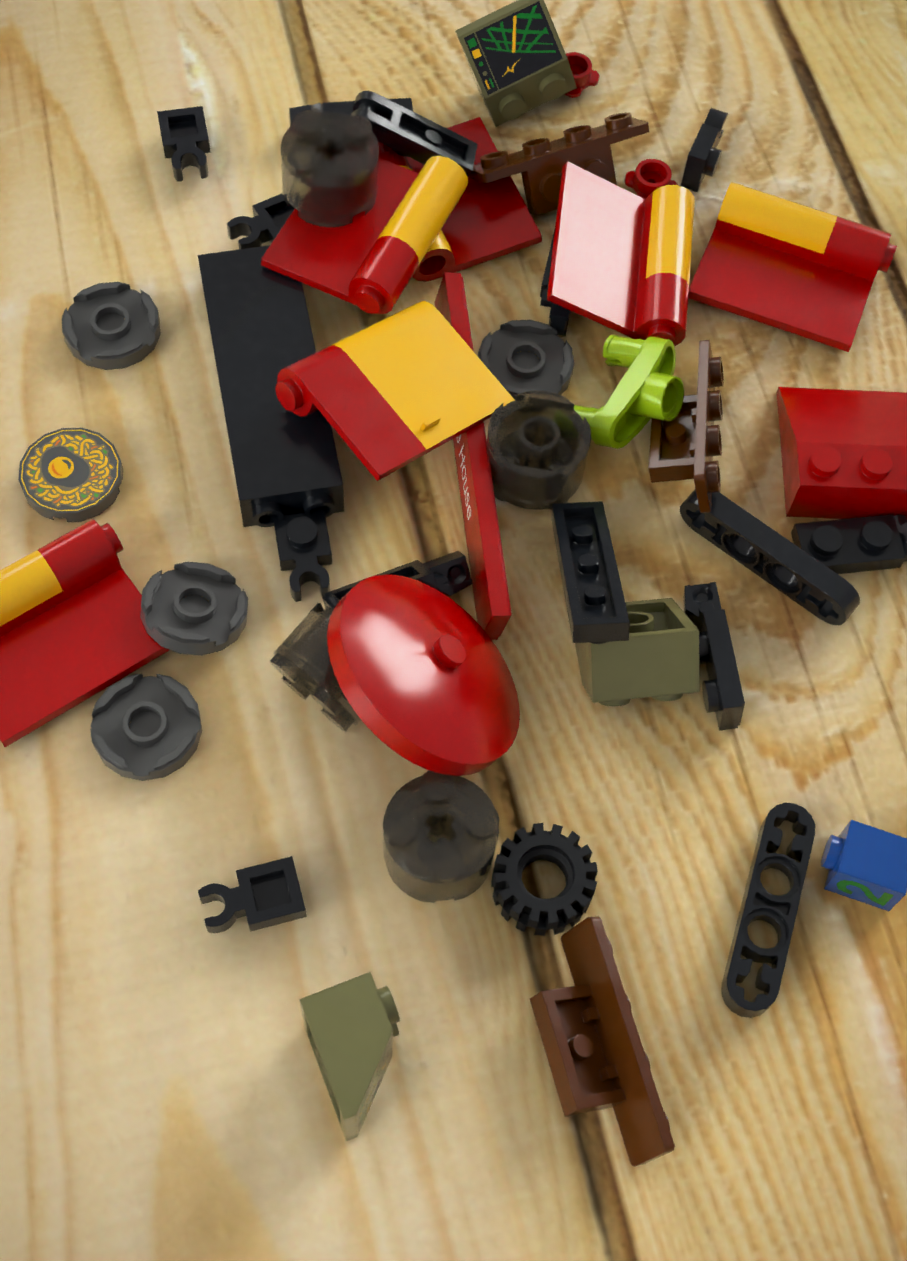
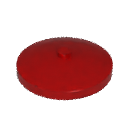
[327,574,520,776]

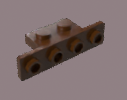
[469,113,650,216]
[648,340,724,513]
[530,916,675,1166]

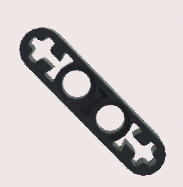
[680,489,860,625]
[721,803,815,1018]

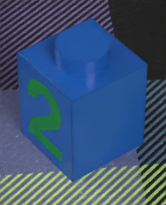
[821,820,907,911]

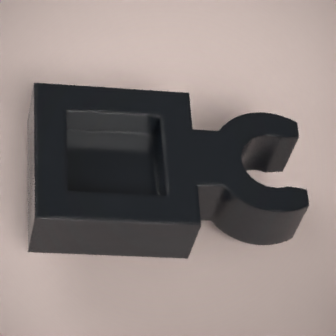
[157,106,210,182]
[681,108,728,192]
[227,188,301,249]
[273,510,332,602]
[198,856,307,933]

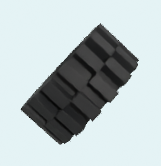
[491,823,598,936]

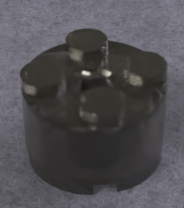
[280,110,379,227]
[487,391,591,510]
[270,603,361,732]
[383,770,499,903]

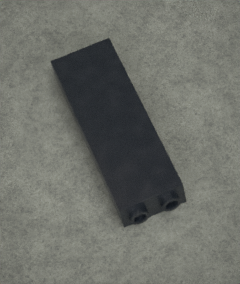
[198,245,344,527]

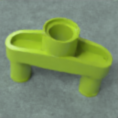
[556,334,684,449]

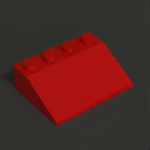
[776,387,907,519]

